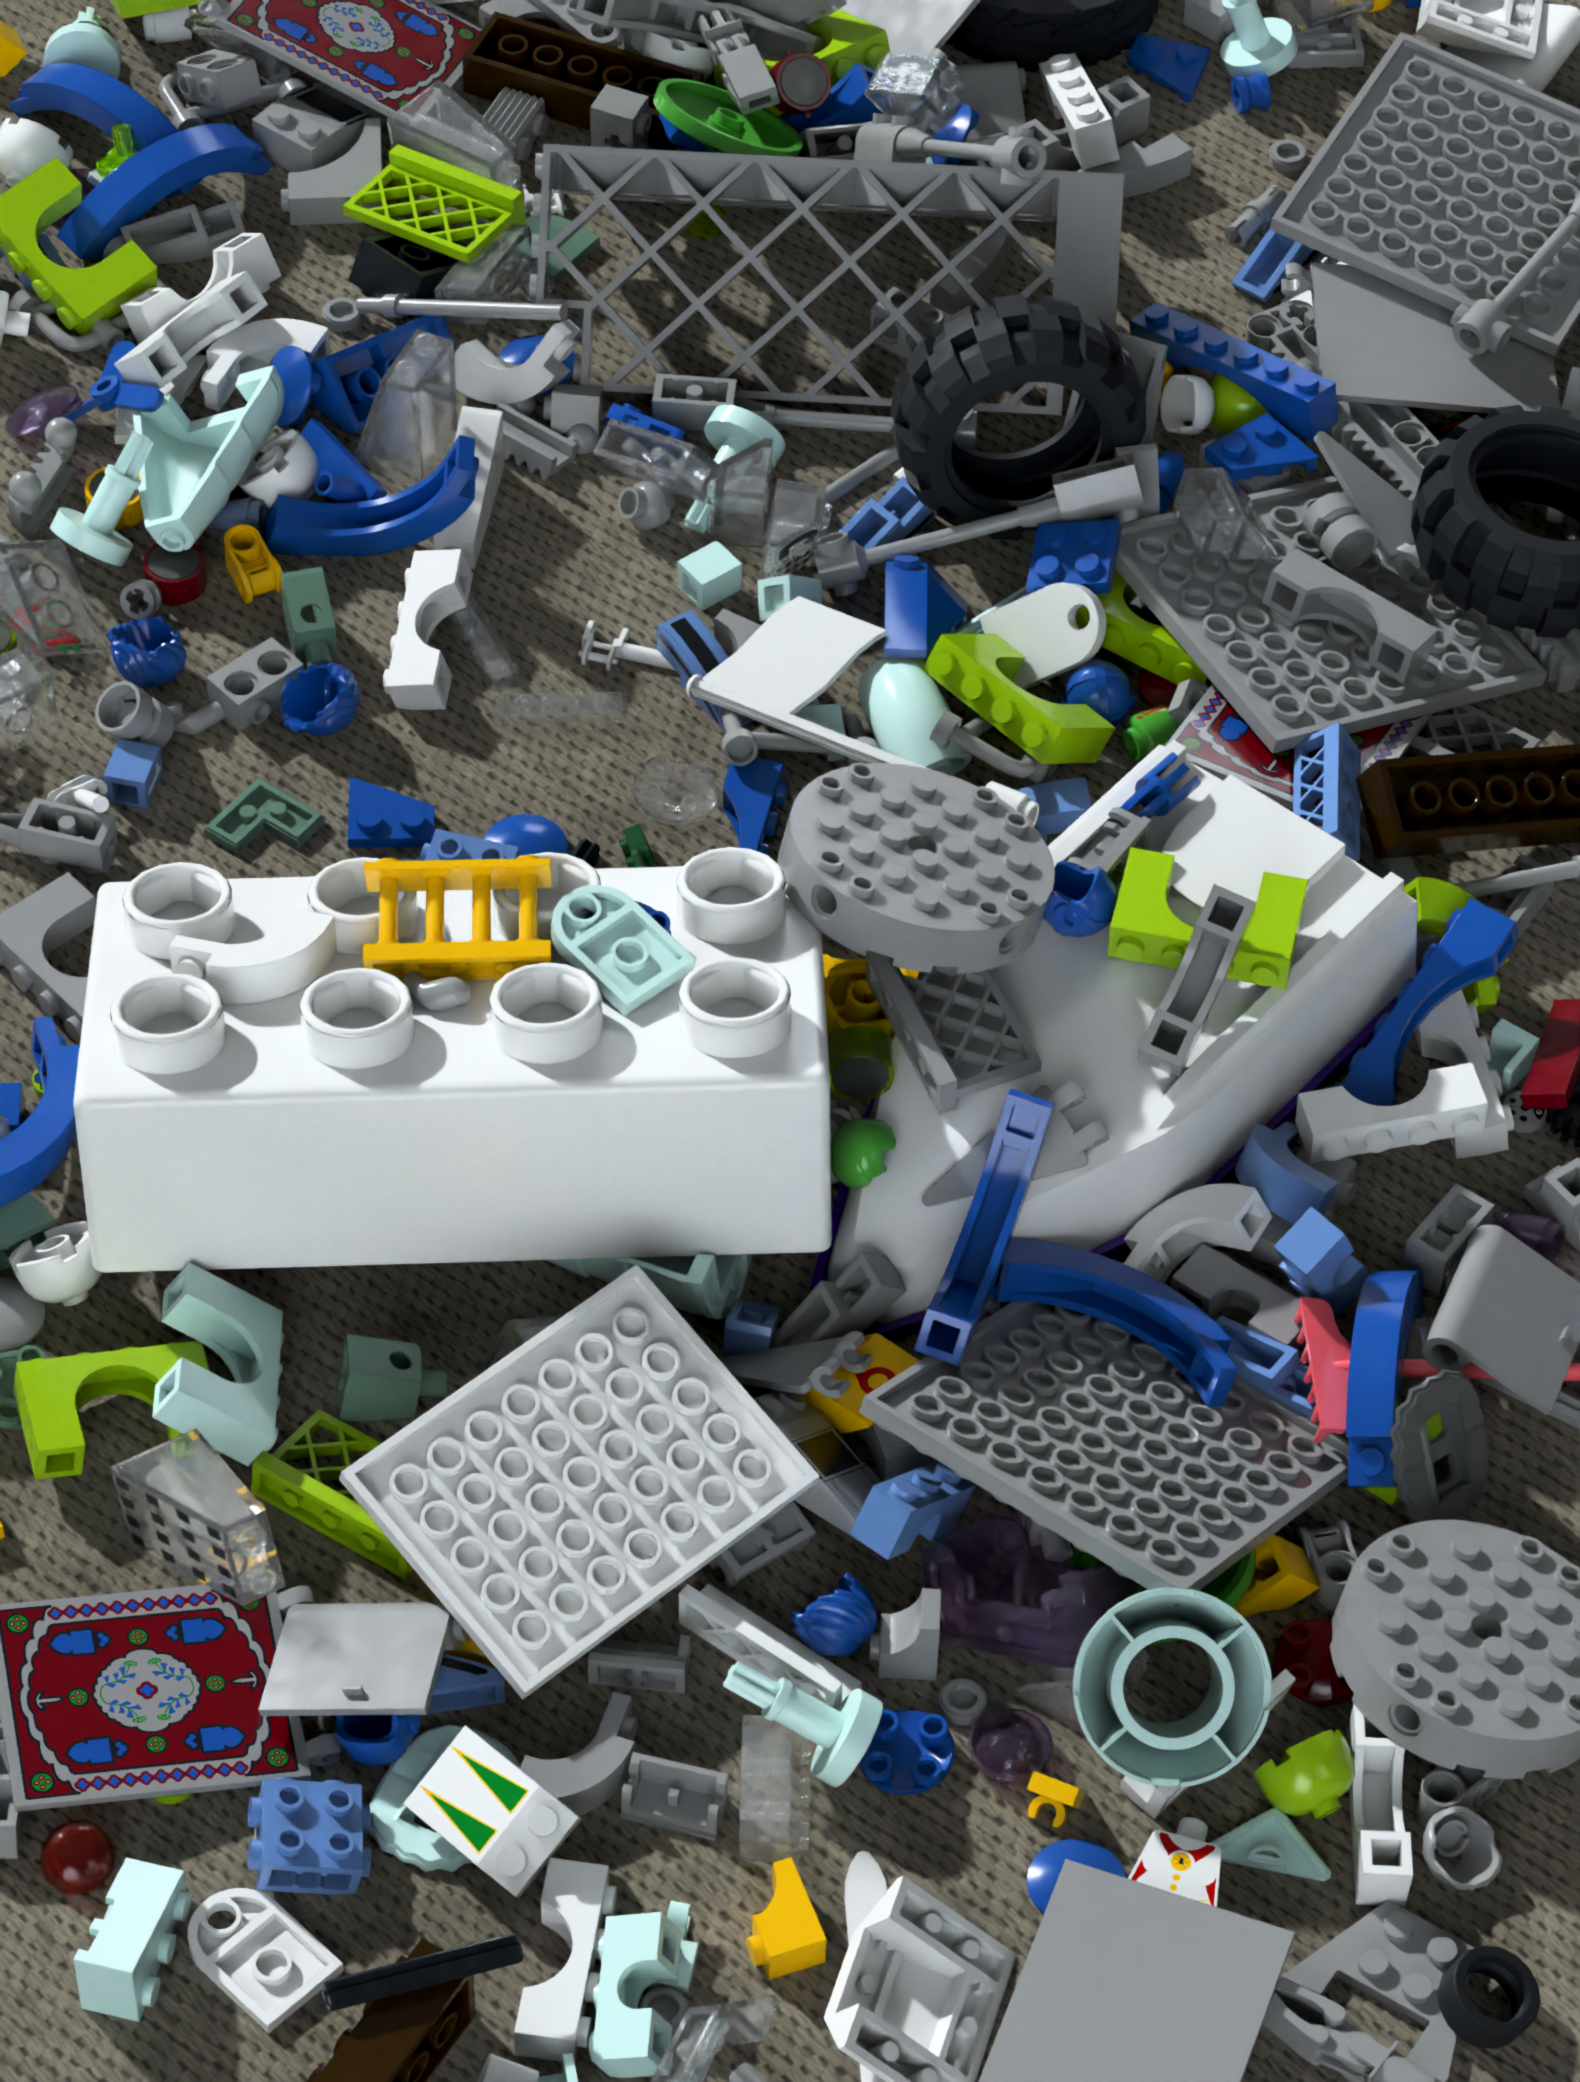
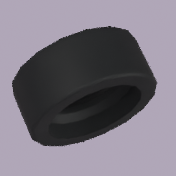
[1437,1945,1541,2049]

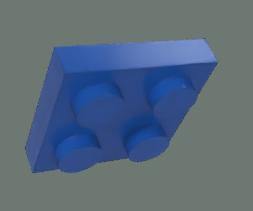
[1026,518,1122,594]

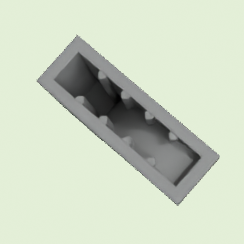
[281,118,382,225]

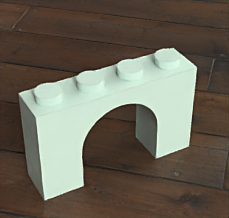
[152,1262,285,1466]

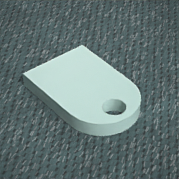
[551,885,696,1016]

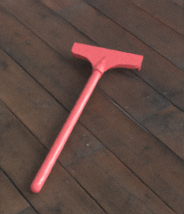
[1294,1297,1580,1444]

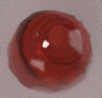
[40,1820,115,1895]

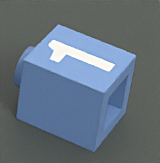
[103,739,163,809]

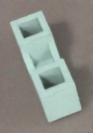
[588,1912,682,2078]

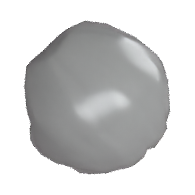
[1422,1806,1503,1891]

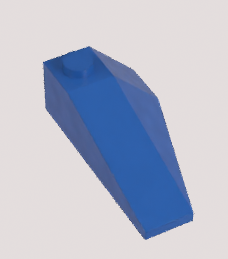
[310,315,455,434]
[884,555,967,658]

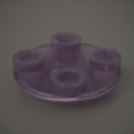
[5,385,83,438]

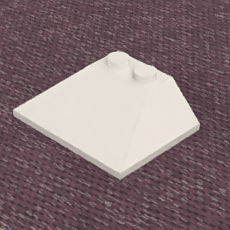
[1416,0,1543,60]
[824,1876,1017,2082]

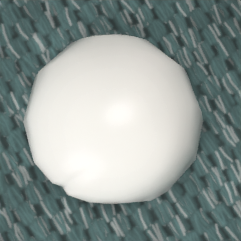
[1160,374,1216,435]

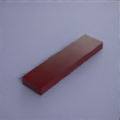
[1521,999,1580,1109]

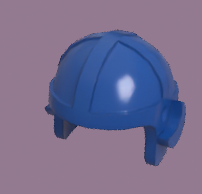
[1058,658,1136,727]
[1043,861,1118,938]
[335,1715,420,1767]

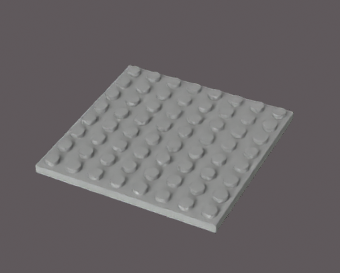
[1269,32,1580,357]
[1115,475,1547,754]
[859,1301,1349,1607]

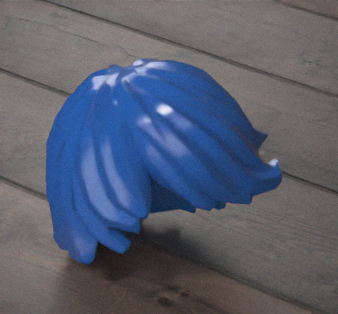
[106,616,187,688]
[279,662,361,736]
[789,1572,877,1658]

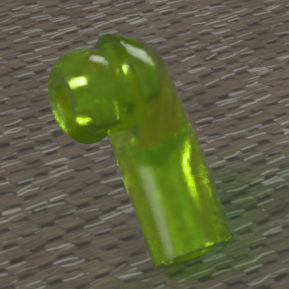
[96,123,135,178]

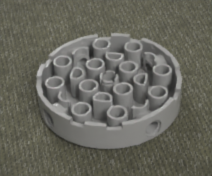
[777,762,1055,974]
[1330,1520,1580,1779]

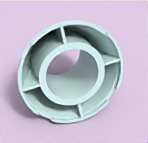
[1073,1587,1272,1787]

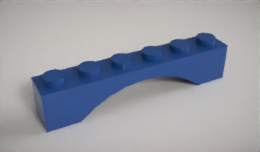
[1129,302,1339,442]
[723,758,789,856]
[1333,897,1518,1106]

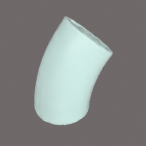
[858,657,972,776]

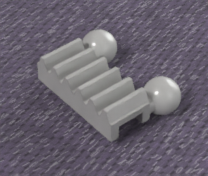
[496,397,598,481]
[8,417,78,536]

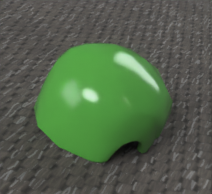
[831,1118,896,1189]

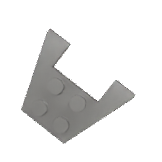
[1282,1900,1475,2082]

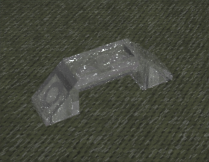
[650,1995,780,2082]

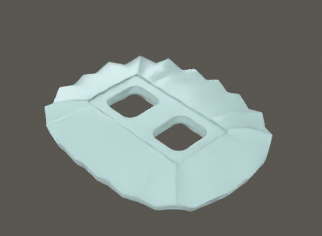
[368,1724,520,1872]

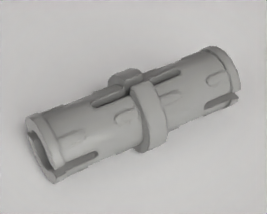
[1225,185,1287,247]

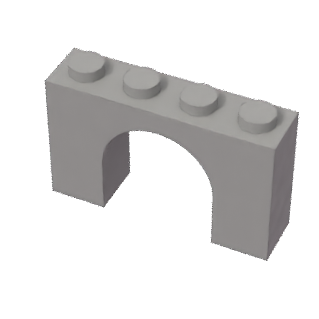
[0,872,96,1043]

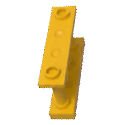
[363,855,553,981]

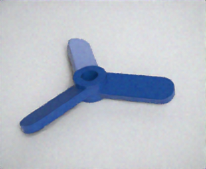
[37,341,164,438]

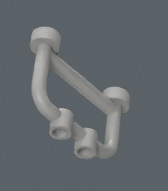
[158,44,307,131]
[8,236,167,352]
[722,698,880,766]
[930,706,1059,784]

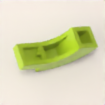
[1403,877,1509,1014]

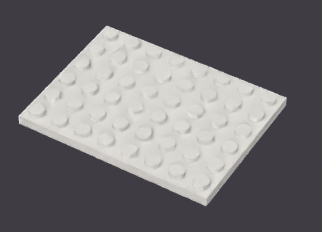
[339,1264,820,1700]

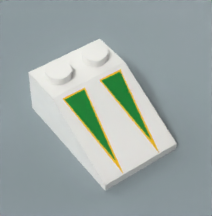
[403,1725,582,1897]

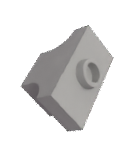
[1523,1157,1580,1253]

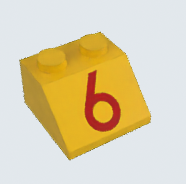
[803,1333,920,1434]

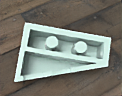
[73,1857,192,2022]

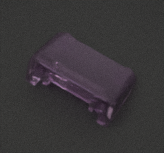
[921,1514,1140,1668]

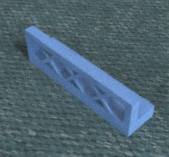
[1293,722,1361,861]

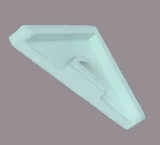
[1210,1807,1331,1882]

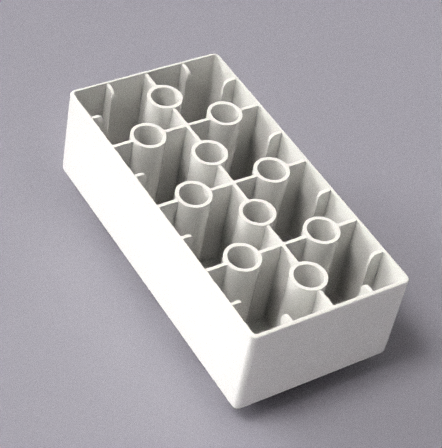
[73,847,832,1273]

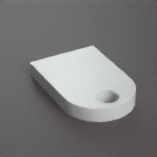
[979,582,1106,690]
[188,1888,344,2034]

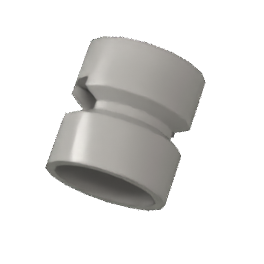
[1303,492,1378,571]
[95,681,175,749]

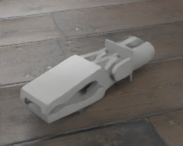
[696,7,780,115]
[1263,1976,1435,2082]

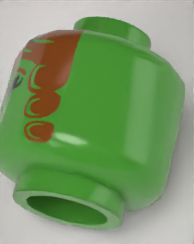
[1122,705,1180,761]

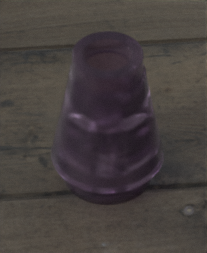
[1494,1211,1565,1260]

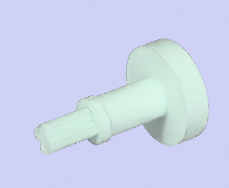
[1220,0,1298,78]
[43,7,121,80]
[684,405,786,534]
[50,431,154,566]
[723,1661,883,1788]

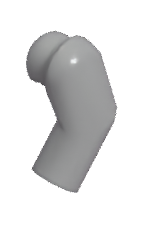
[164,700,226,735]
[402,971,472,1011]

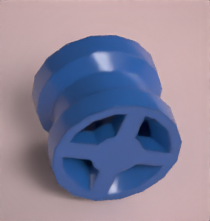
[1231,72,1271,114]

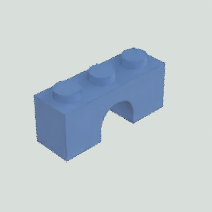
[1274,1206,1369,1319]
[849,1460,976,1560]

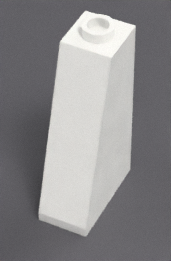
[433,406,504,569]

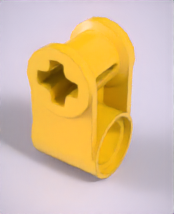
[224,524,283,604]

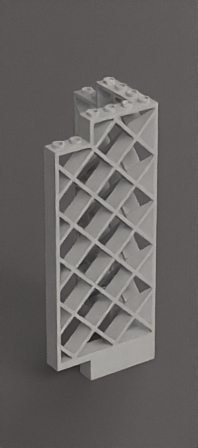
[529,144,1124,416]

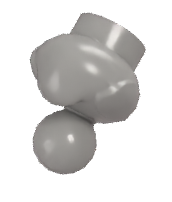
[618,480,676,531]

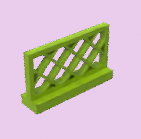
[342,144,527,264]
[251,1409,414,1579]

